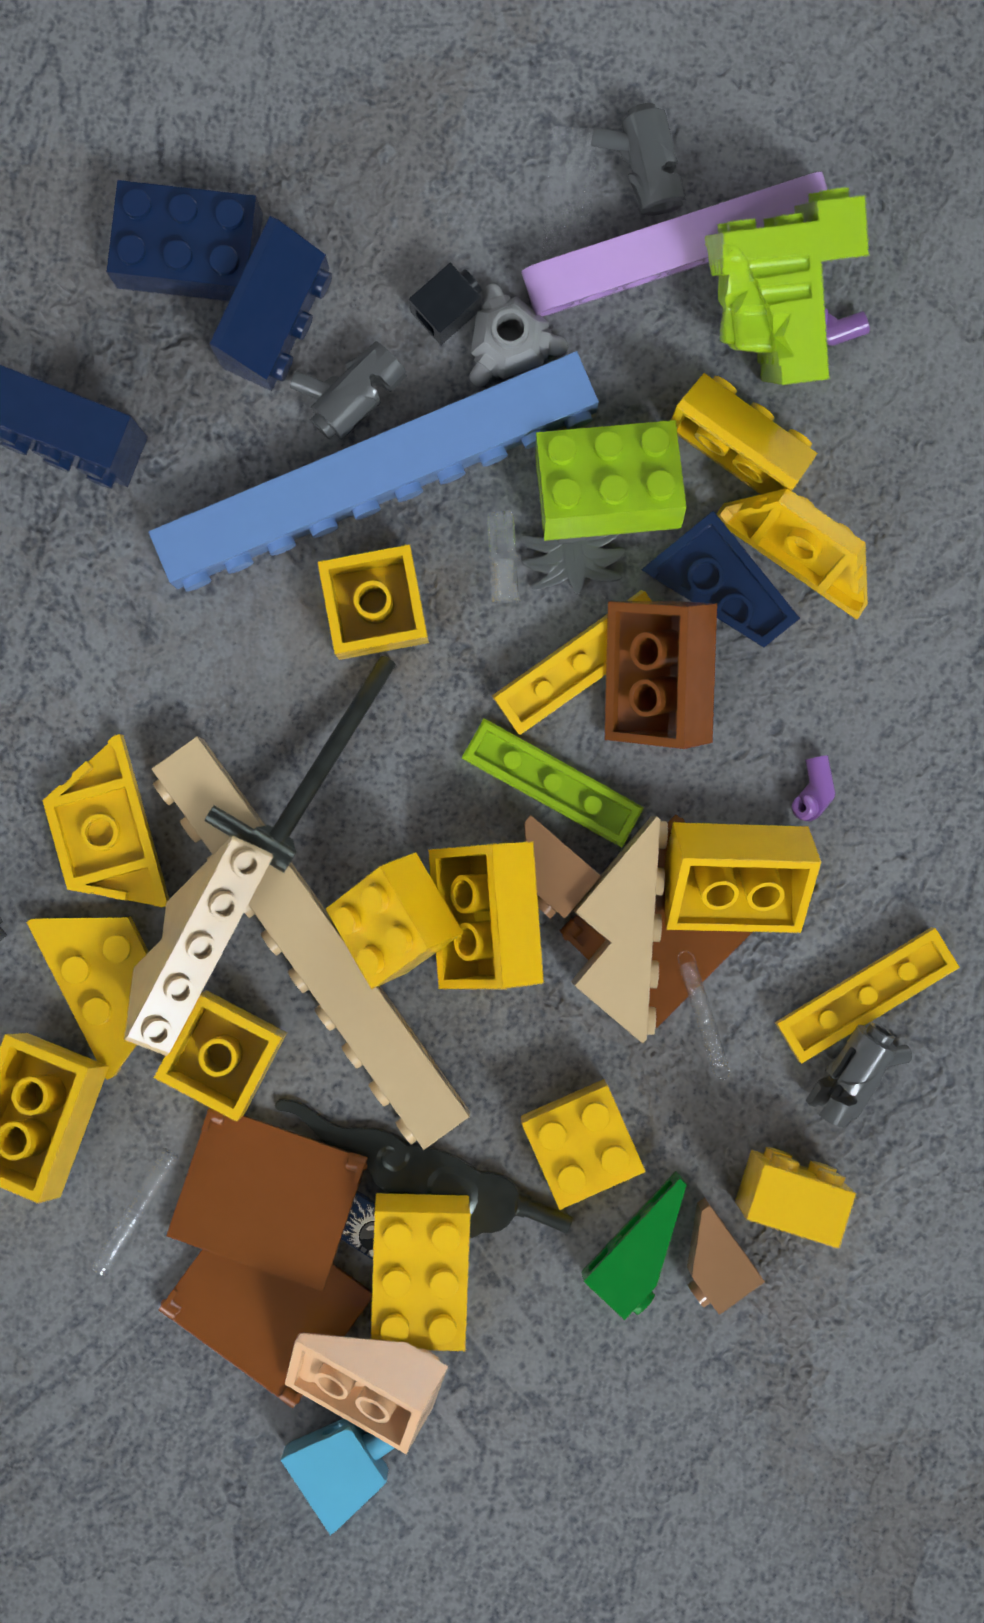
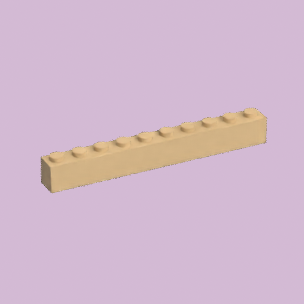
[152,737,470,1150]

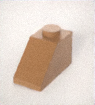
[524,815,601,919]
[687,1197,765,1315]

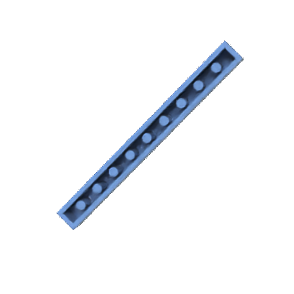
[148,351,599,591]

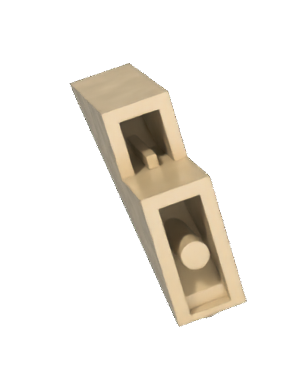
[571,816,668,1044]
[124,836,273,1056]

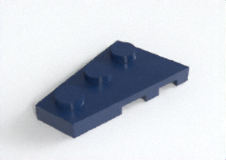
[641,511,800,648]

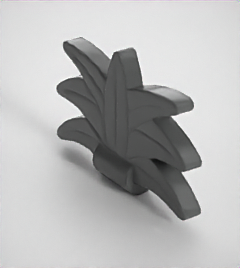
[519,534,626,594]

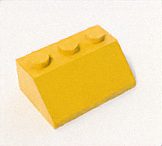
[671,373,818,494]
[665,822,821,933]

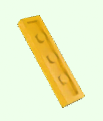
[492,590,651,735]
[775,927,960,1064]

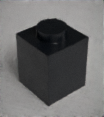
[409,262,482,345]

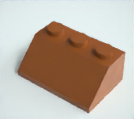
[605,601,717,749]

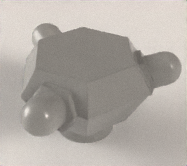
[470,284,568,387]

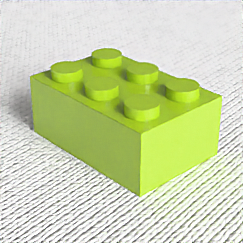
[535,420,687,541]

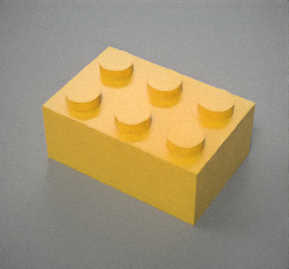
[428,842,544,989]
[0,1033,109,1203]
[371,1193,470,1351]

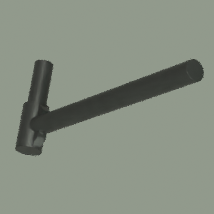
[205,655,396,873]

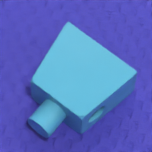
[281,1418,395,1535]

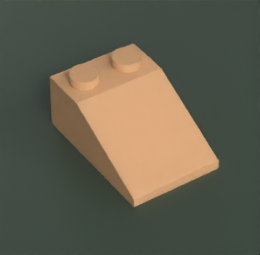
[285,1333,449,1454]

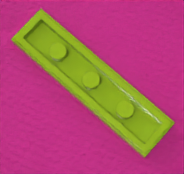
[461,718,644,848]

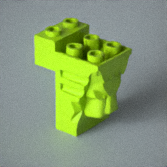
[704,187,869,385]

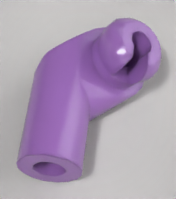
[824,305,870,346]
[792,755,835,821]

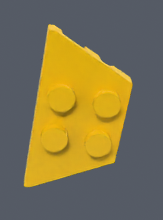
[716,488,868,620]
[42,734,169,907]
[26,917,149,1080]

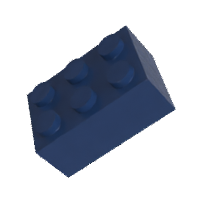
[106,180,263,301]
[0,365,148,489]

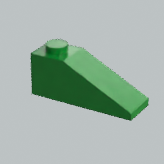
[581,1171,687,1321]

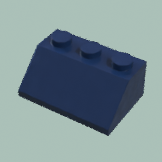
[209,216,332,391]

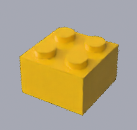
[318,544,429,660]
[325,852,463,990]
[154,990,287,1122]
[521,1079,646,1210]
[735,1147,856,1249]

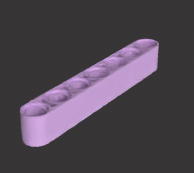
[522,172,827,316]

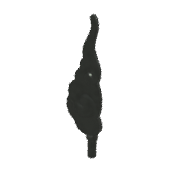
[275,1099,573,1239]

